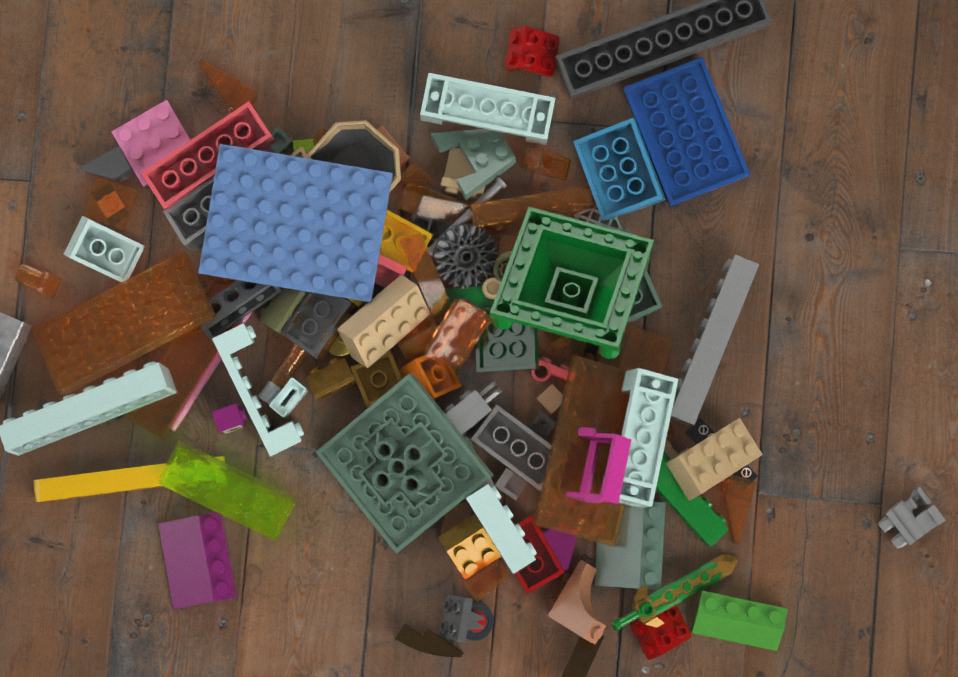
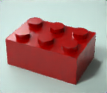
[514,516,565,594]

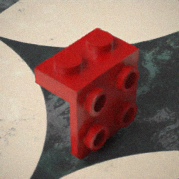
[505,26,560,77]
[629,605,692,660]

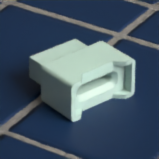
[269,378,308,418]

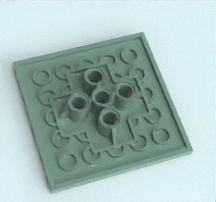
[316,372,493,554]

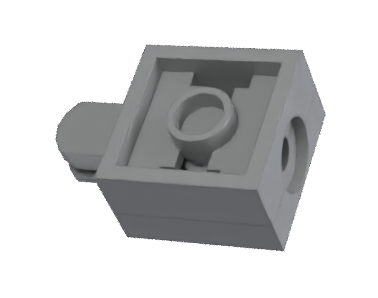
[443,381,503,436]

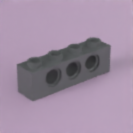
[191,280,282,340]

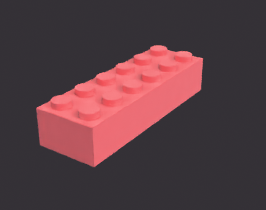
[141,101,276,210]

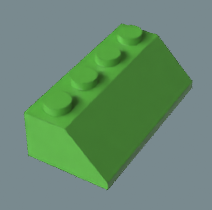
[691,590,788,651]

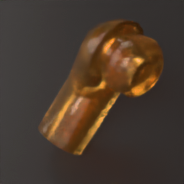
[551,572,572,602]

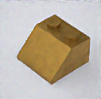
[306,357,357,401]

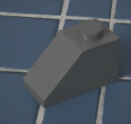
[81,147,133,182]

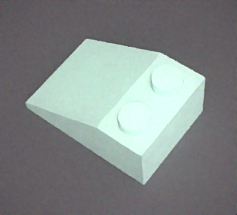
[64,216,145,284]

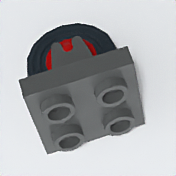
[440,594,494,643]

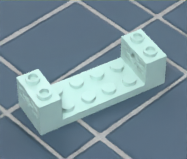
[420,73,555,145]
[212,323,304,457]
[600,368,678,508]

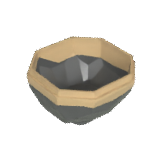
[307,120,401,192]

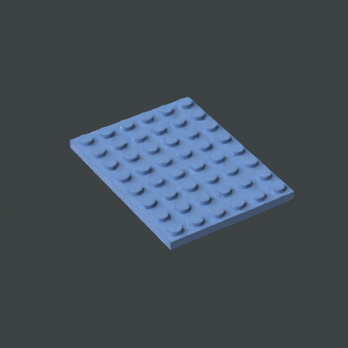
[198,144,393,302]

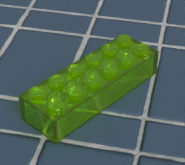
[158,440,296,541]

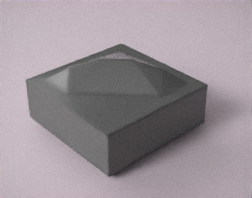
[528,409,559,439]

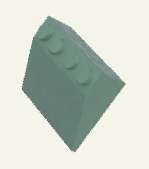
[594,502,666,590]

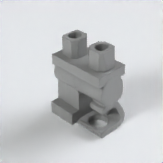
[877,487,946,549]

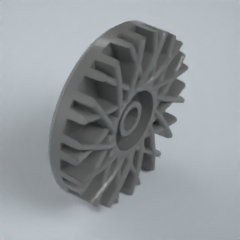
[433,224,499,289]

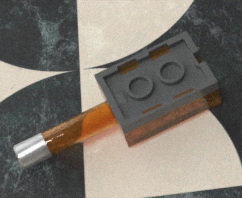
[259,292,358,404]

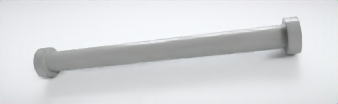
[425,177,507,257]

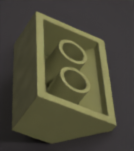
[258,287,308,336]

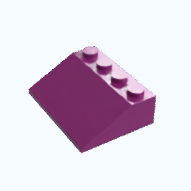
[158,511,238,609]

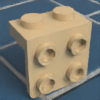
[441,148,486,199]

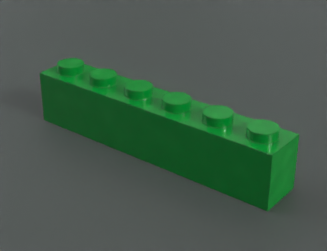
[656,451,729,547]

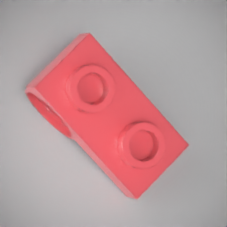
[531,356,575,383]

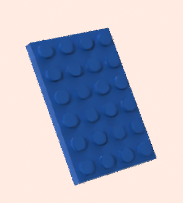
[623,57,750,207]

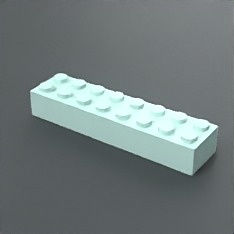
[0,361,177,456]

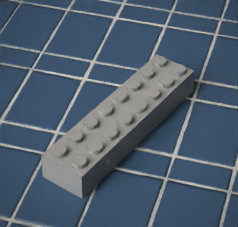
[670,254,759,427]

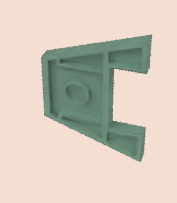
[431,129,516,200]

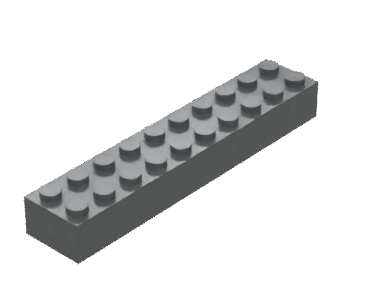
[555,0,772,100]

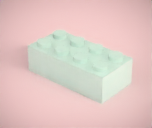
[466,484,537,574]

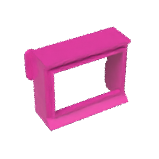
[566,427,632,504]

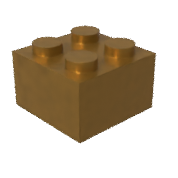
[350,351,402,408]
[438,514,501,580]

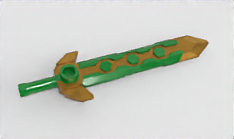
[611,554,739,631]

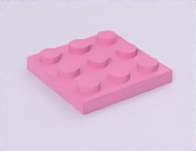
[111,100,190,187]

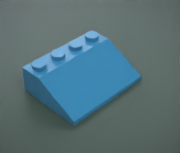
[573,118,666,221]

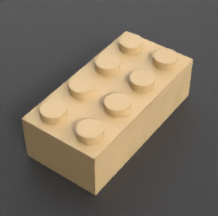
[337,275,431,368]
[666,418,763,501]

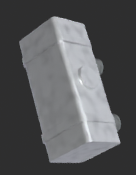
[0,312,32,398]

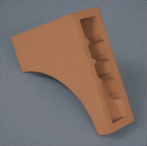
[548,560,606,644]

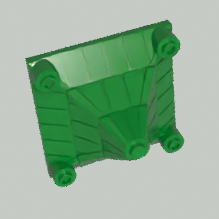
[490,207,654,359]

